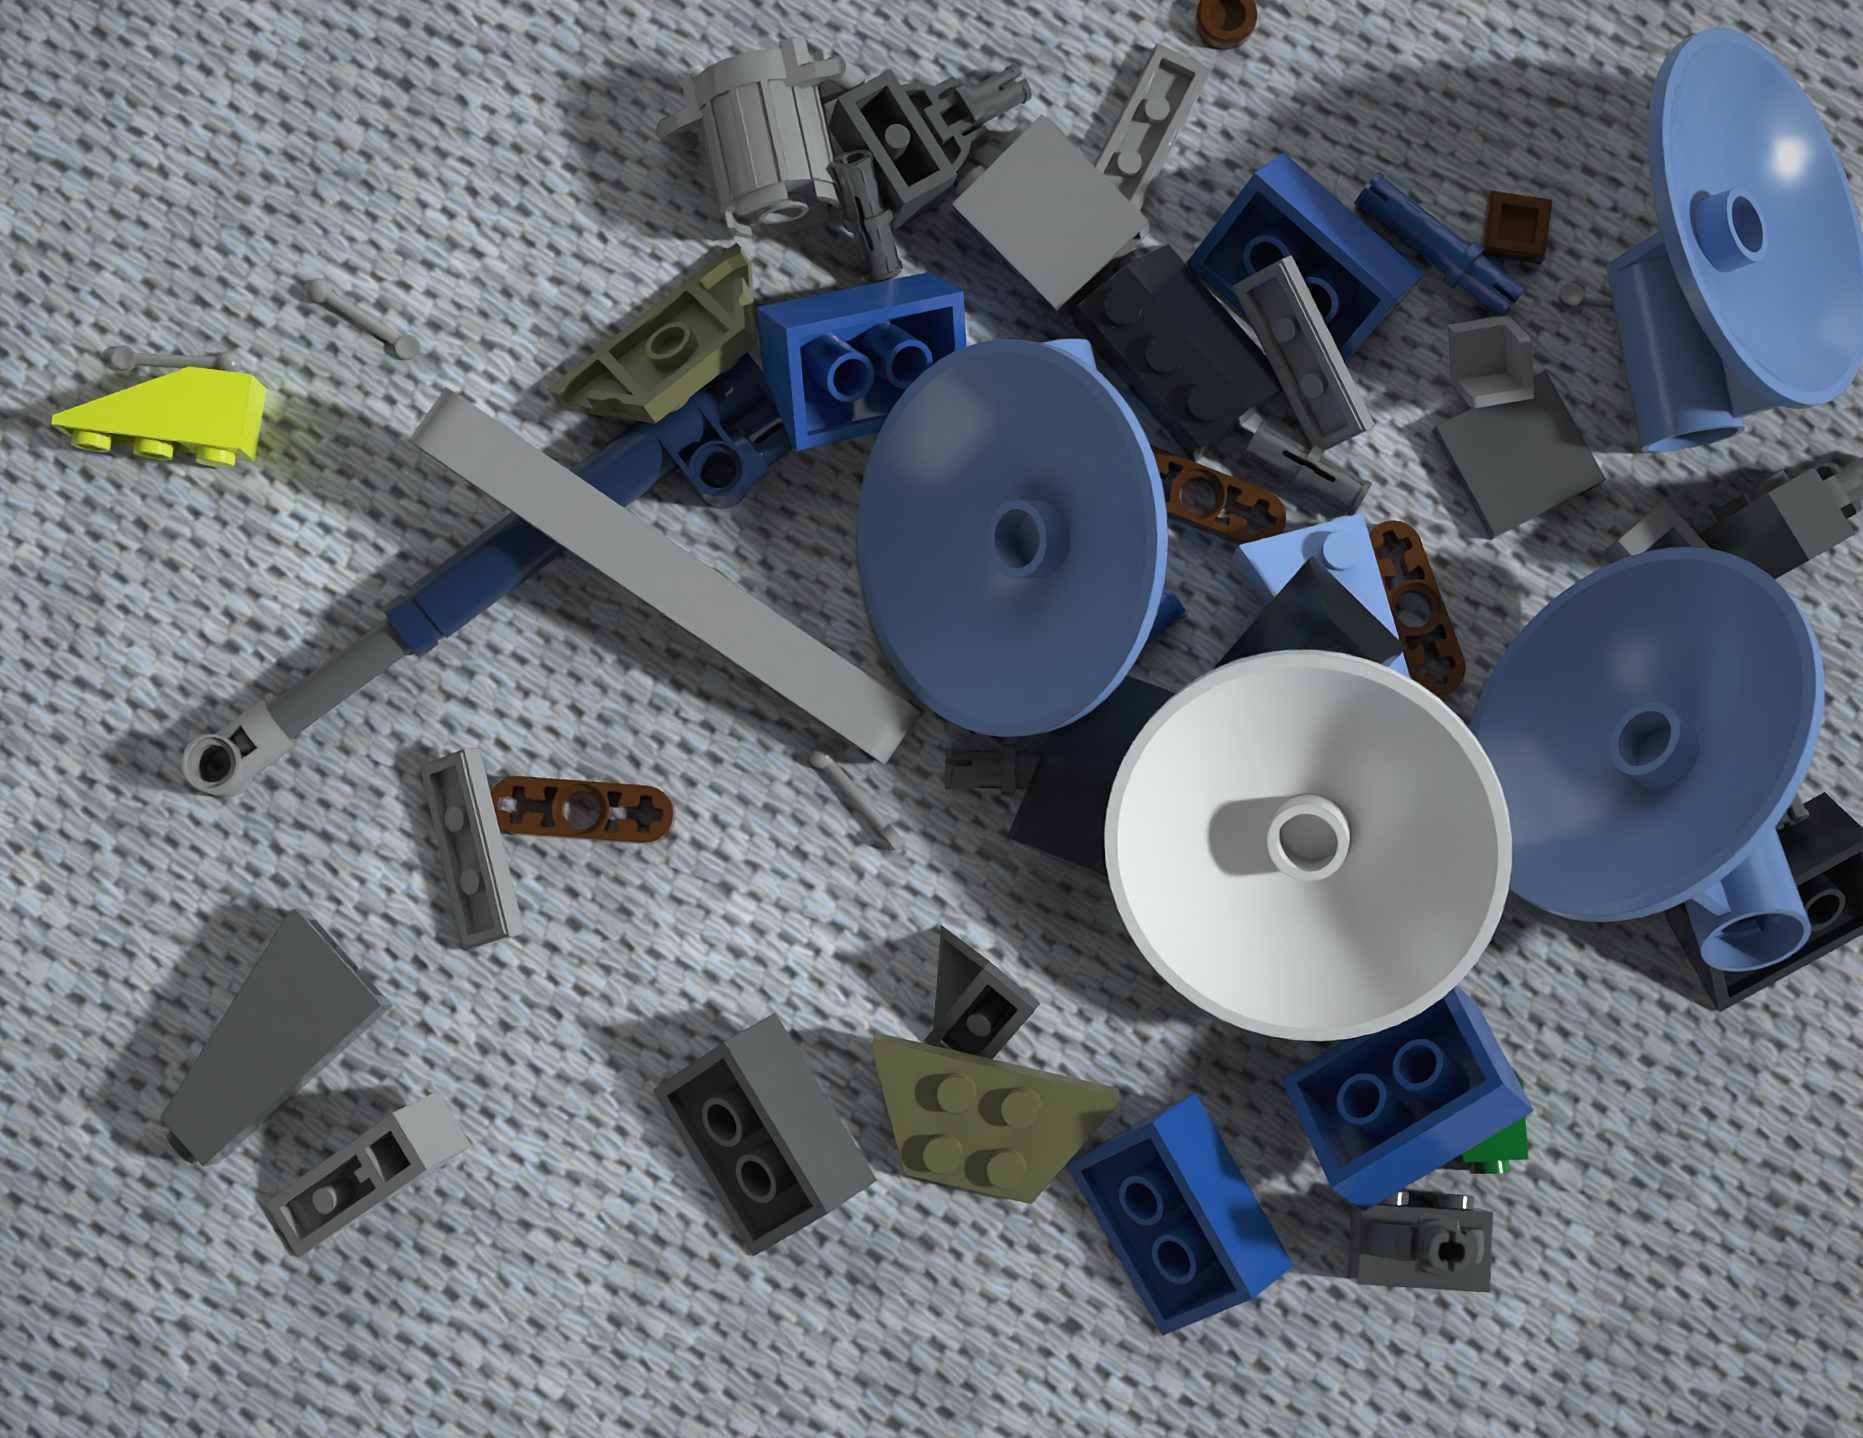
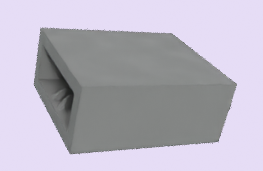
[952,114,1150,320]

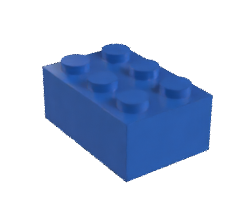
[1281,985,1534,1212]

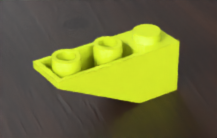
[51,366,267,469]

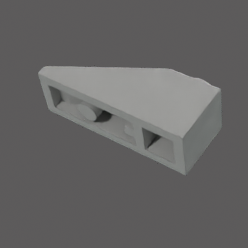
[265,1091,471,1258]

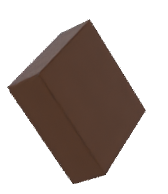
[1481,190,1552,264]

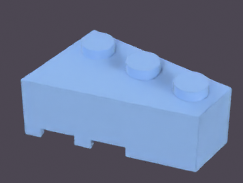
[1231,513,1410,679]

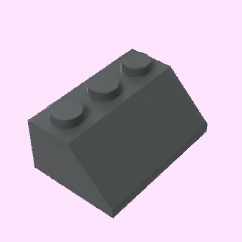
[653,1013,877,1256]

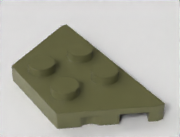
[548,242,756,424]
[871,1032,1119,1204]

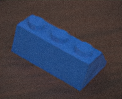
[1186,152,1424,364]
[757,271,967,451]
[1066,1092,1294,1336]

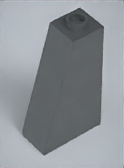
[160,909,393,1166]

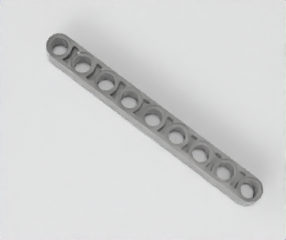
[408,387,920,765]

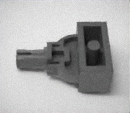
[828,64,1032,230]
[1698,457,1863,579]
[1348,1191,1493,1293]

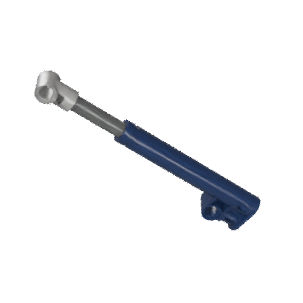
[182,352,808,798]

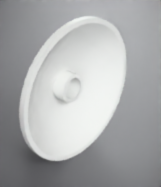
[1104,650,1512,1041]

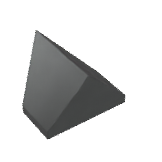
[924,925,1040,1059]

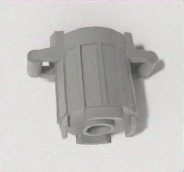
[656,37,865,238]

